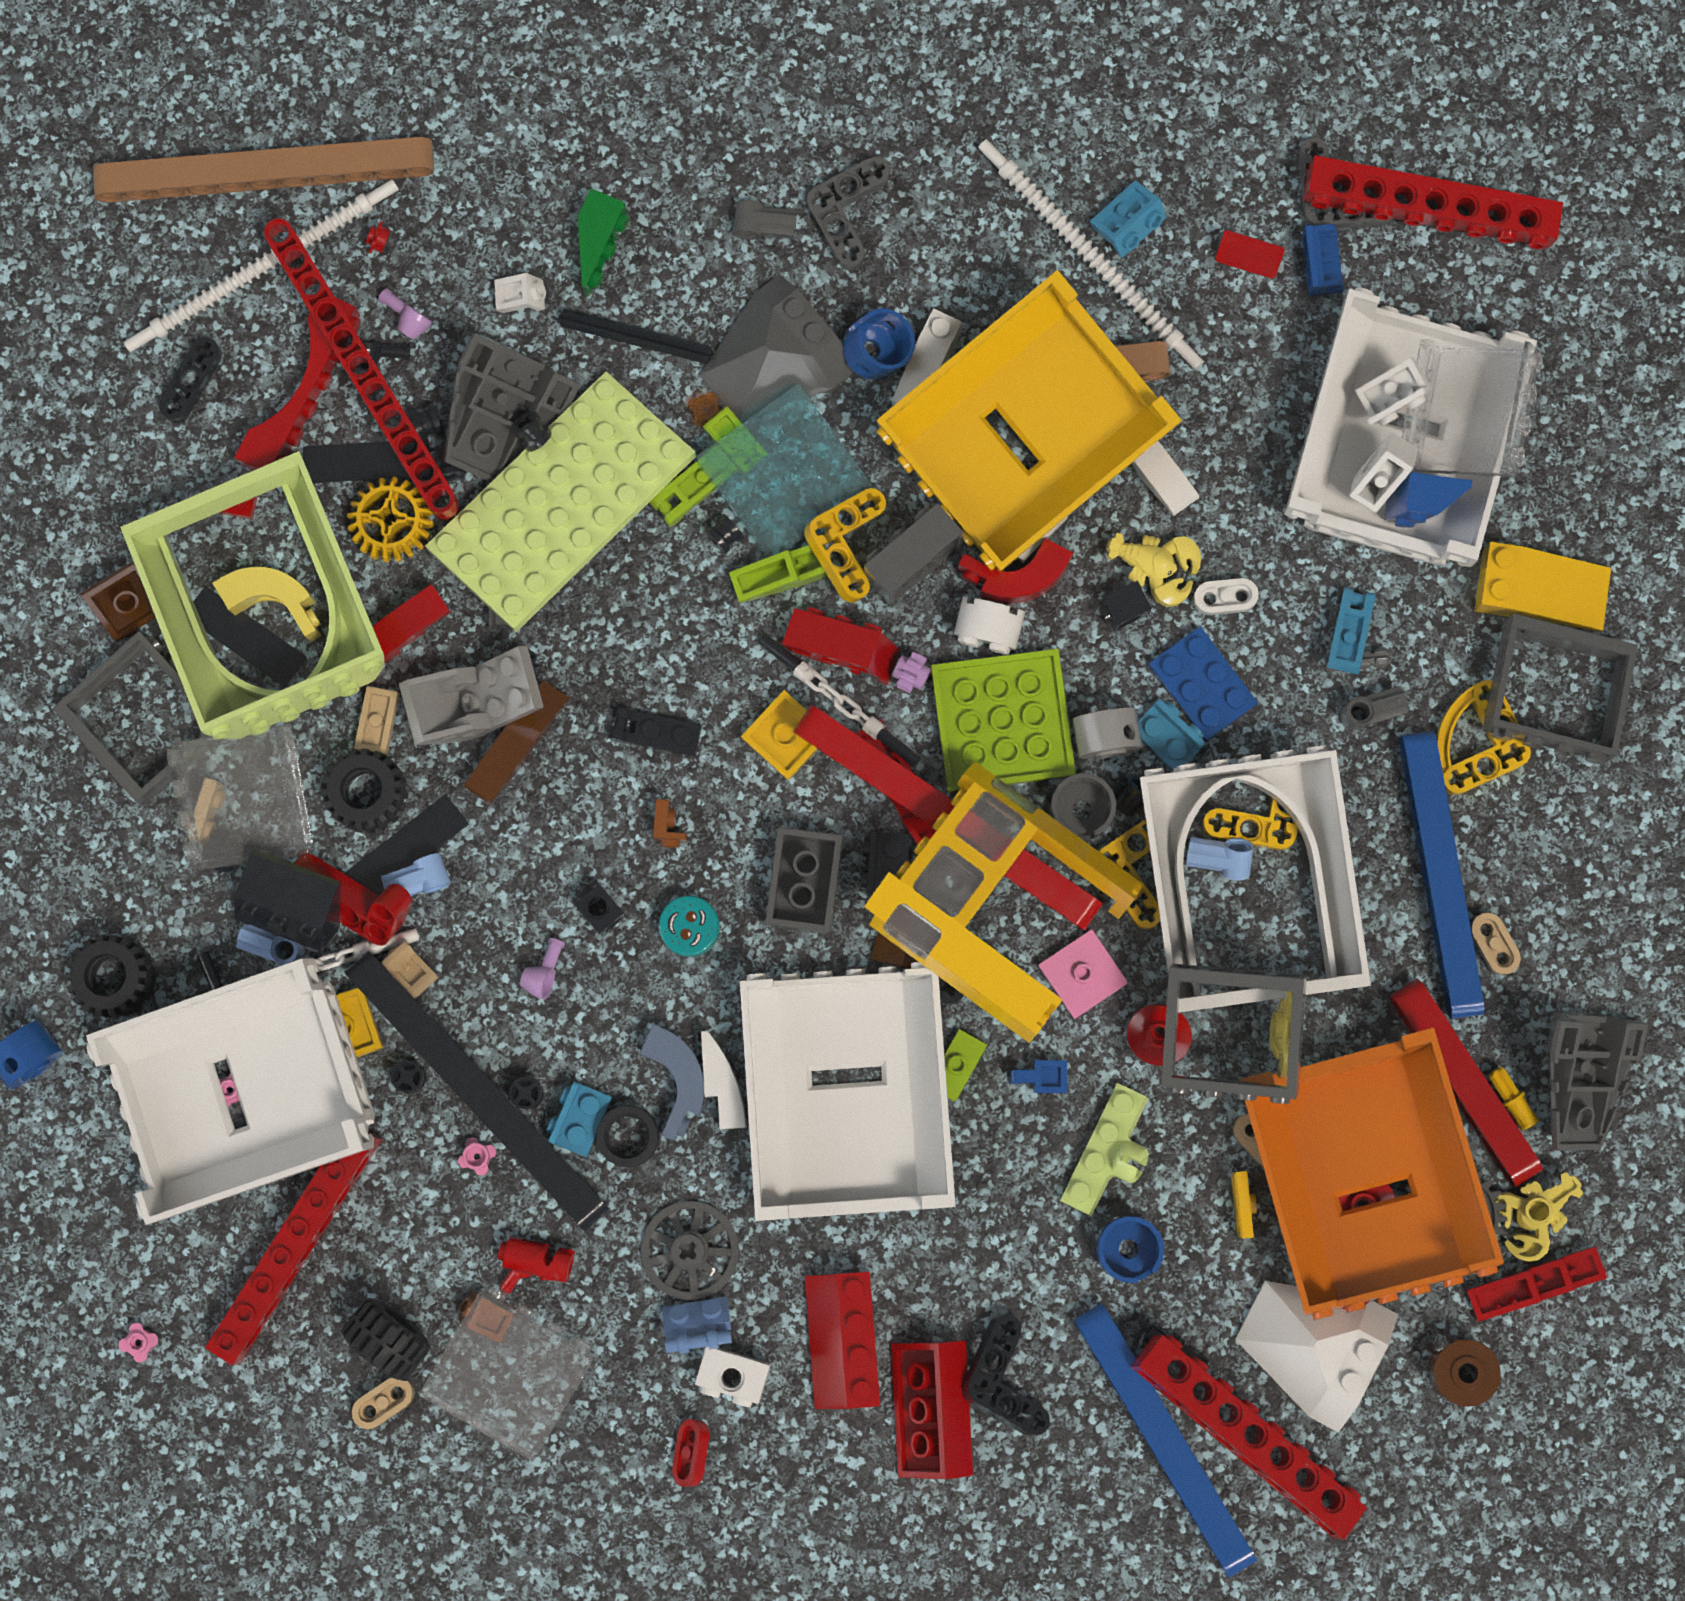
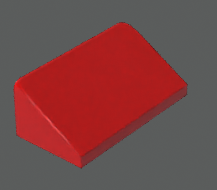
[1215,230,1285,279]

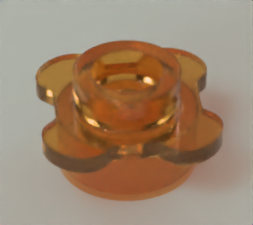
[688,392,722,428]

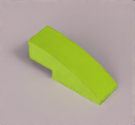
[729,545,832,603]

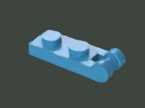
[1327,587,1376,675]

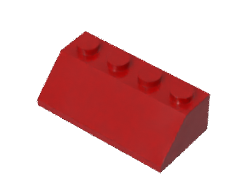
[805,1271,880,1409]
[891,1340,973,1480]

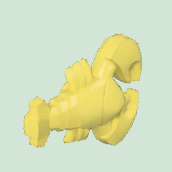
[1106,533,1201,607]
[1269,991,1293,1079]
[1495,1172,1583,1262]

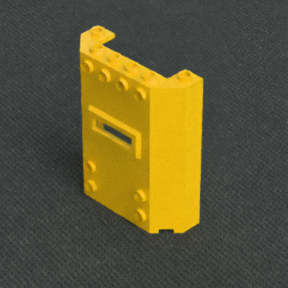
[876,270,1182,572]

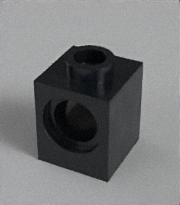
[1099,580,1152,631]
[574,884,626,937]

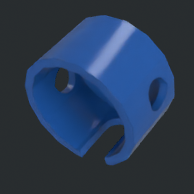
[842,308,915,380]
[0,1020,63,1090]
[1096,1216,1164,1283]

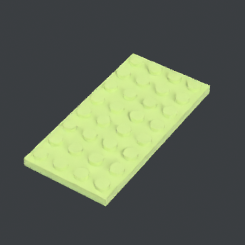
[425,372,696,633]

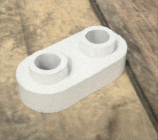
[1193,578,1259,615]

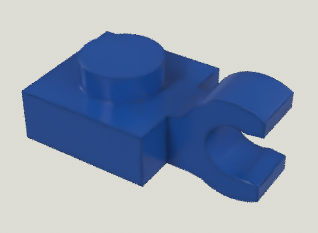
[1010,1060,1067,1094]

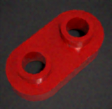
[672,1419,710,1487]

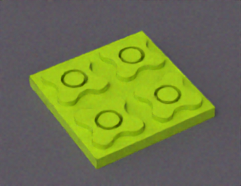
[931,649,1076,793]

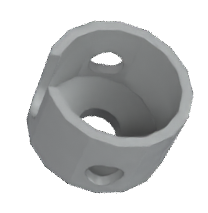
[1073,708,1143,759]

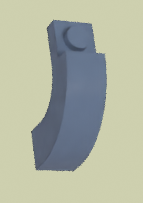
[640,1024,706,1141]

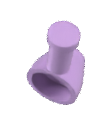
[378,288,433,340]
[520,938,565,1000]

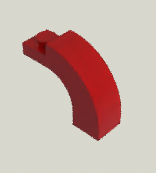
[958,538,1073,604]

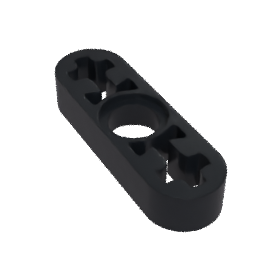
[159,337,222,423]

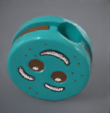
[659,896,720,957]

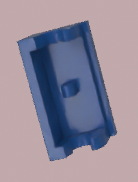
[1301,224,1344,296]

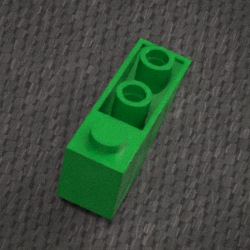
[578,188,630,296]

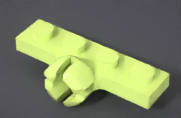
[1060,1083,1149,1217]

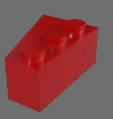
[782,607,900,685]

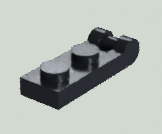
[608,707,702,758]

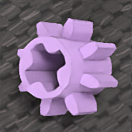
[892,651,931,693]

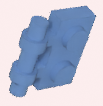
[662,1297,732,1354]

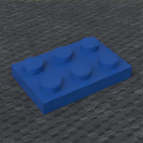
[1148,626,1258,742]

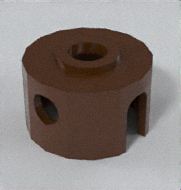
[1427,1338,1501,1407]

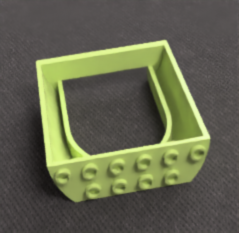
[120,451,384,740]

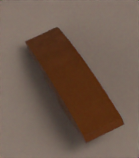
[464,680,569,805]

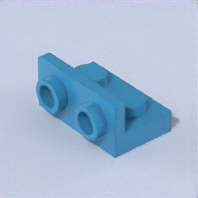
[1090,180,1167,258]
[1130,699,1206,772]
[546,1081,613,1158]

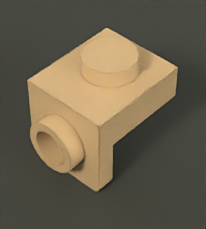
[382,942,438,999]

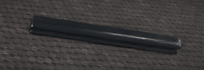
[559,309,712,364]

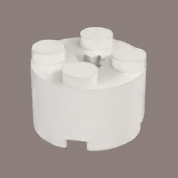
[954,596,1025,655]

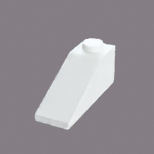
[892,308,962,404]

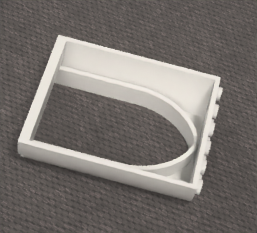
[1140,745,1371,1013]

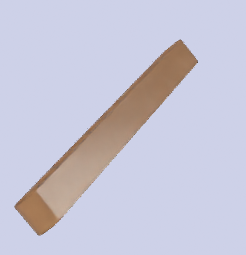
[93,137,434,203]

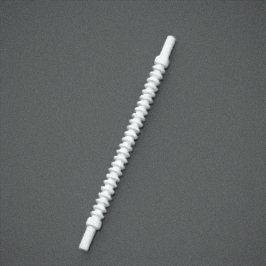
[978,139,1204,370]
[123,179,399,353]

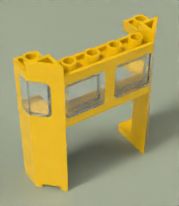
[864,761,1144,1043]

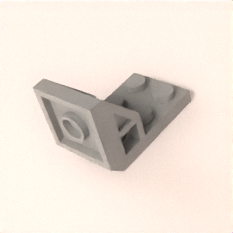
[399,646,544,745]

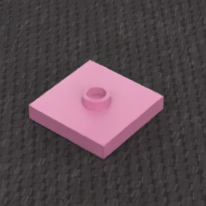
[1038,929,1128,1019]

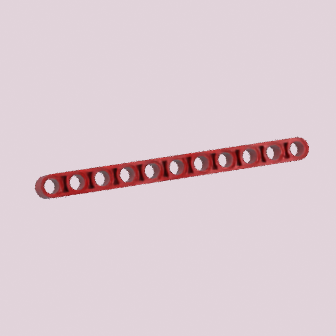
[264,218,459,519]
[793,705,1103,931]

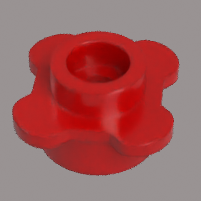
[365,220,390,254]

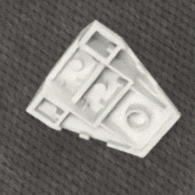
[1235,1281,1398,1433]

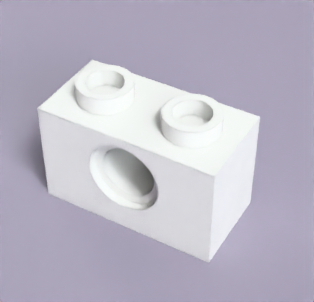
[1349,431,1418,513]
[695,1347,771,1408]

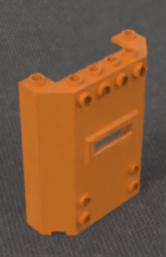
[1239,1028,1504,1320]

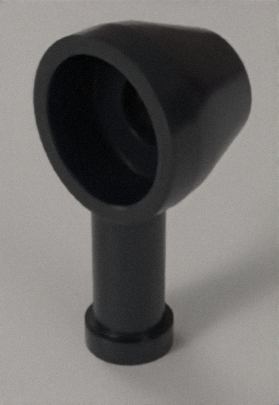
[351,342,411,370]

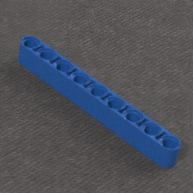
[1399,731,1484,1020]
[1074,1303,1257,1578]

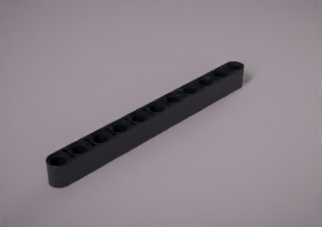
[344,951,609,1233]

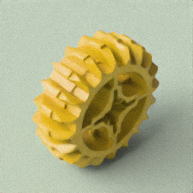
[347,477,434,563]

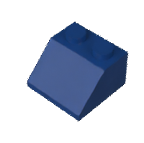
[1385,472,1472,528]

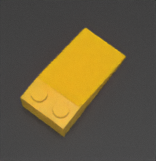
[1474,541,1611,631]

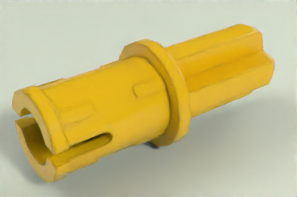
[1489,1067,1539,1131]

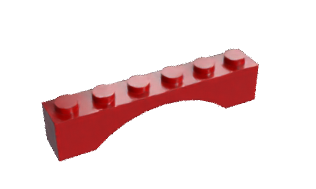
[234,297,361,471]

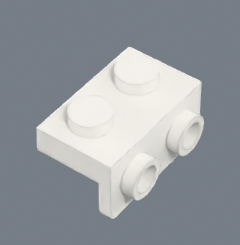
[1355,357,1432,427]

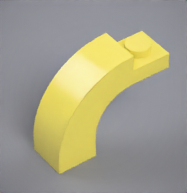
[212,567,322,642]

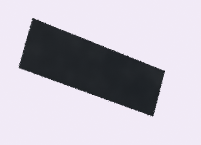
[303,439,430,483]
[194,585,307,687]
[344,794,469,895]

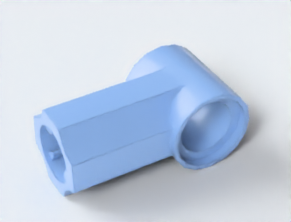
[1186,837,1254,881]
[381,853,451,896]
[236,924,305,965]

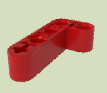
[292,853,412,946]

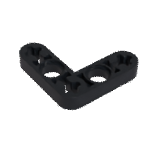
[962,1314,1050,1436]

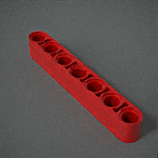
[1389,978,1543,1188]

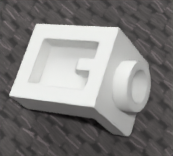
[494,273,546,313]

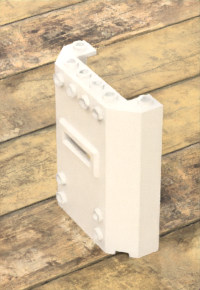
[1284,288,1537,567]
[86,958,374,1225]
[740,962,955,1221]

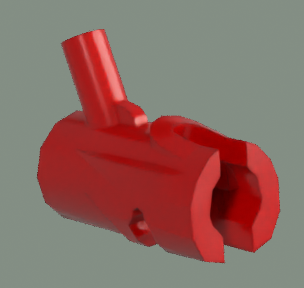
[498,1236,575,1294]

